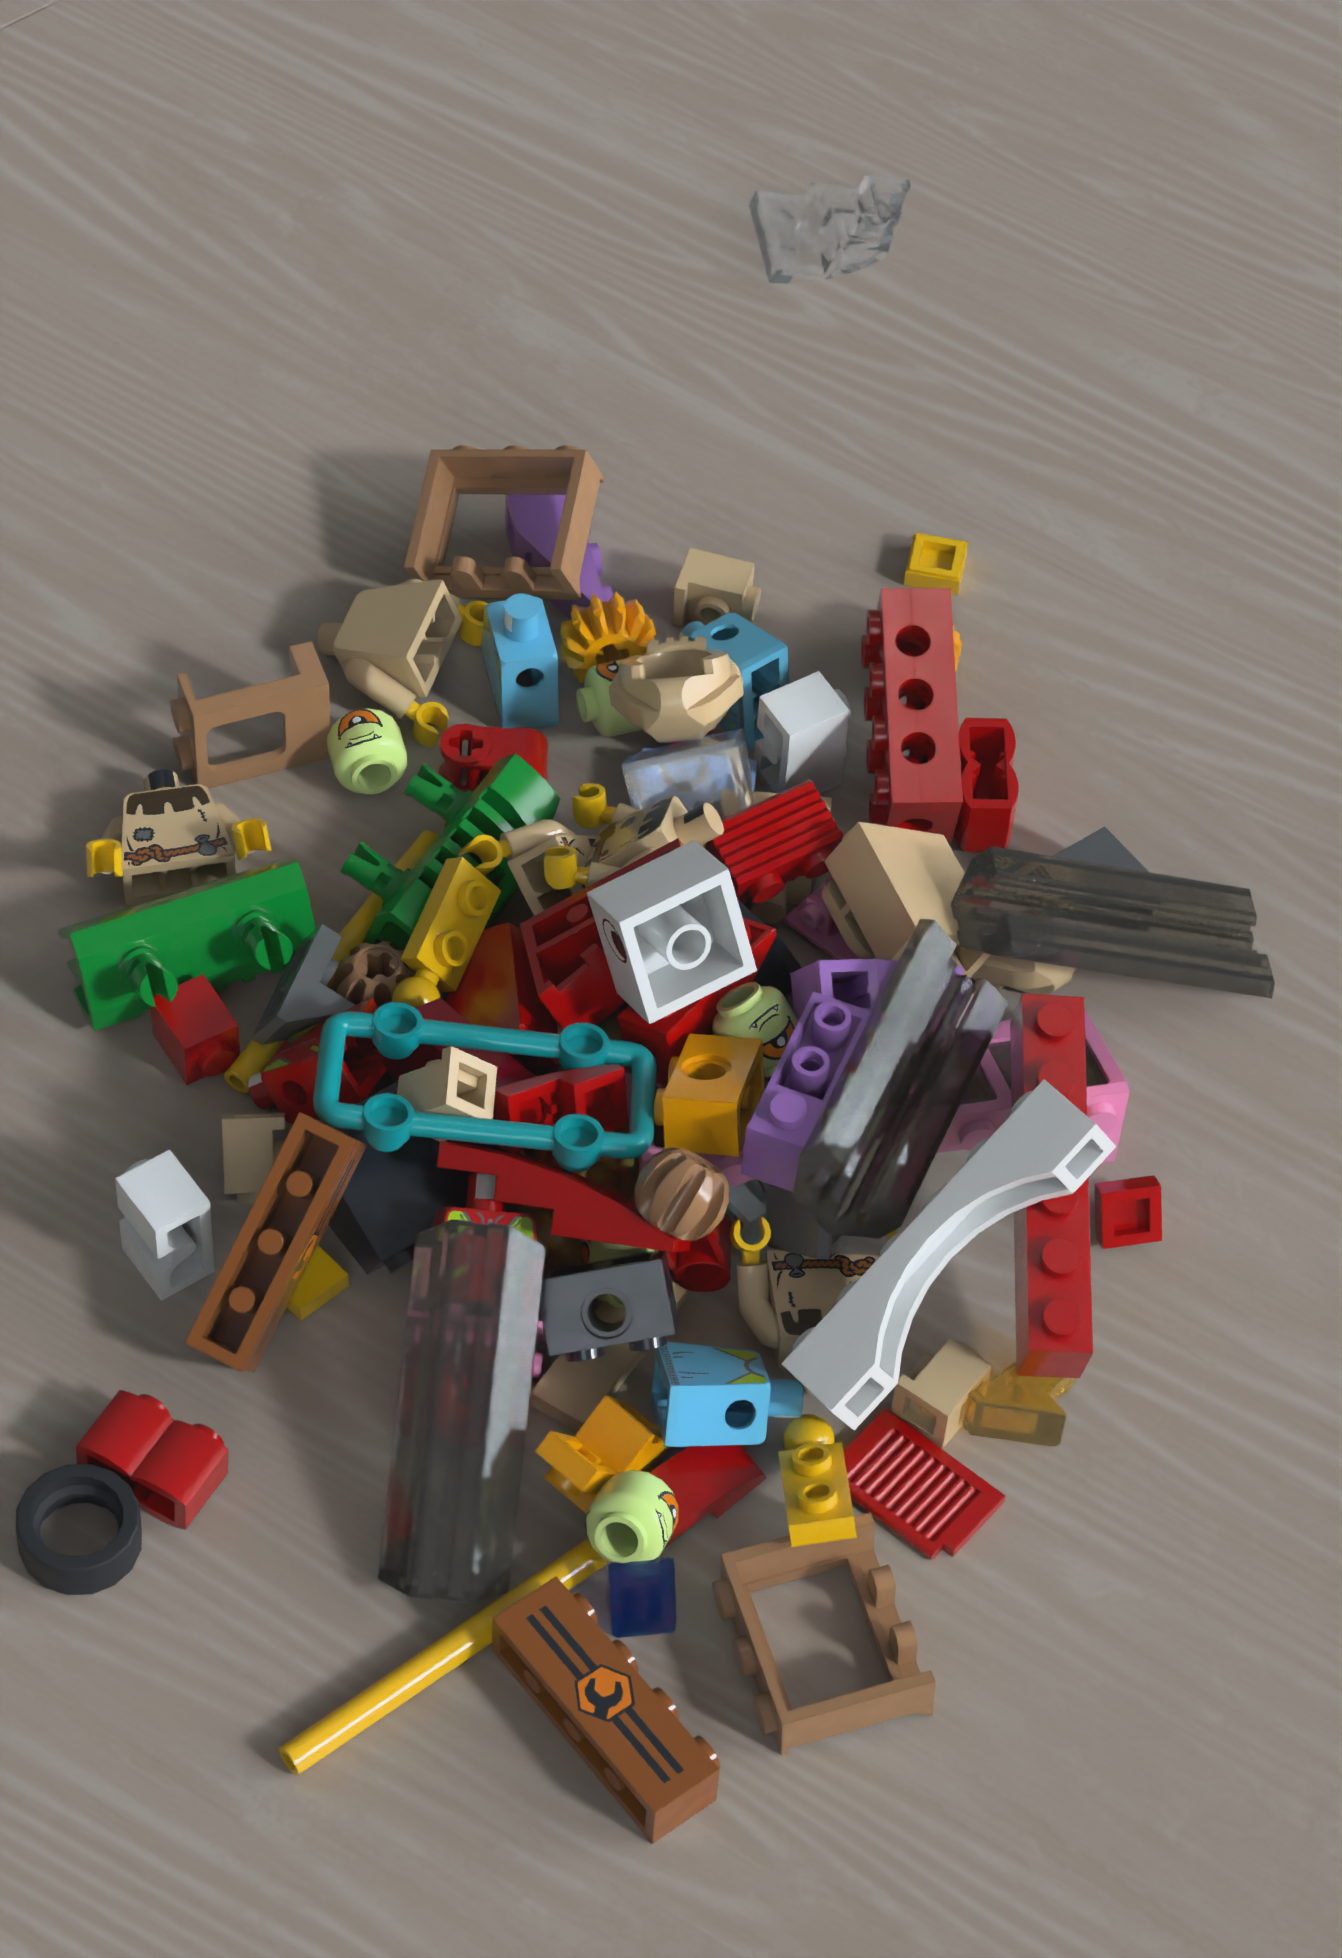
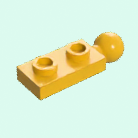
[392,857,501,1008]
[778,1414,857,1547]

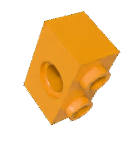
[654,1033,764,1157]

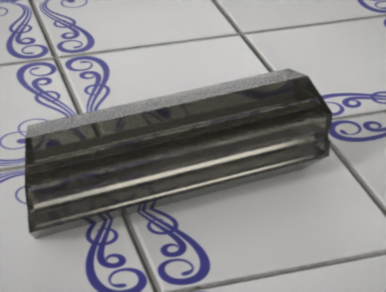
[950,846,1275,999]
[792,919,1009,1239]
[378,1219,546,1603]

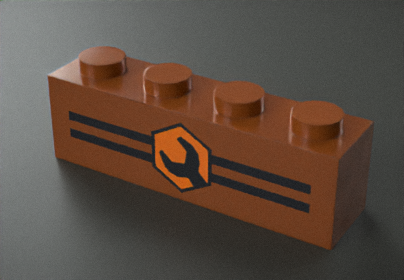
[185,1112,368,1372]
[491,1576,720,1844]

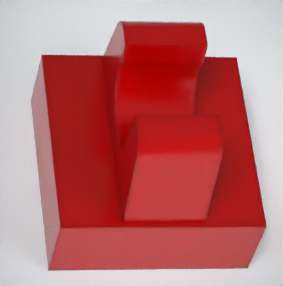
[1095,1175,1162,1249]

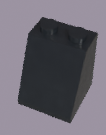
[328,1081,469,1275]

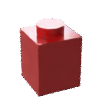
[150,974,240,1085]

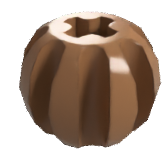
[333,940,416,1008]
[635,1147,729,1241]

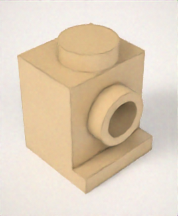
[672,548,761,627]
[397,1046,497,1142]
[222,1112,285,1204]
[891,1338,992,1449]

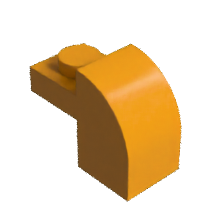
[535,1395,669,1514]

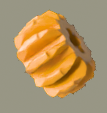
[560,591,656,683]

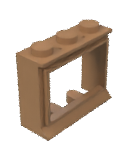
[404,445,604,600]
[712,1512,936,1755]

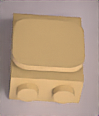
[822,822,1003,980]

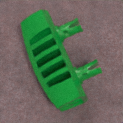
[340,753,561,951]
[58,857,316,1031]

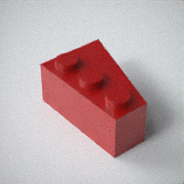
[520,838,683,1030]

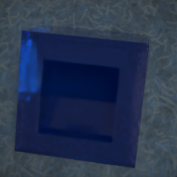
[606,1557,677,1638]

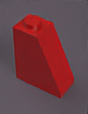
[446,922,558,1071]

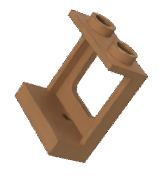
[170,641,330,789]

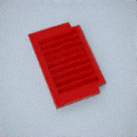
[843,1408,1005,1560]

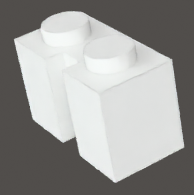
[754,671,851,793]
[115,1149,215,1301]

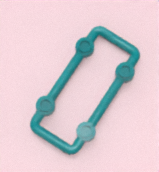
[313,1002,657,1172]

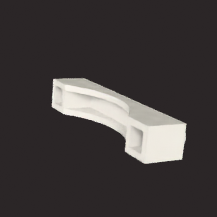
[781,1079,1116,1430]

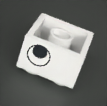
[587,840,757,1024]

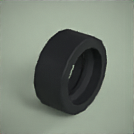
[16,1464,142,1595]

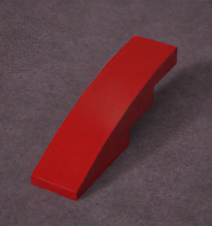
[437,1142,691,1252]

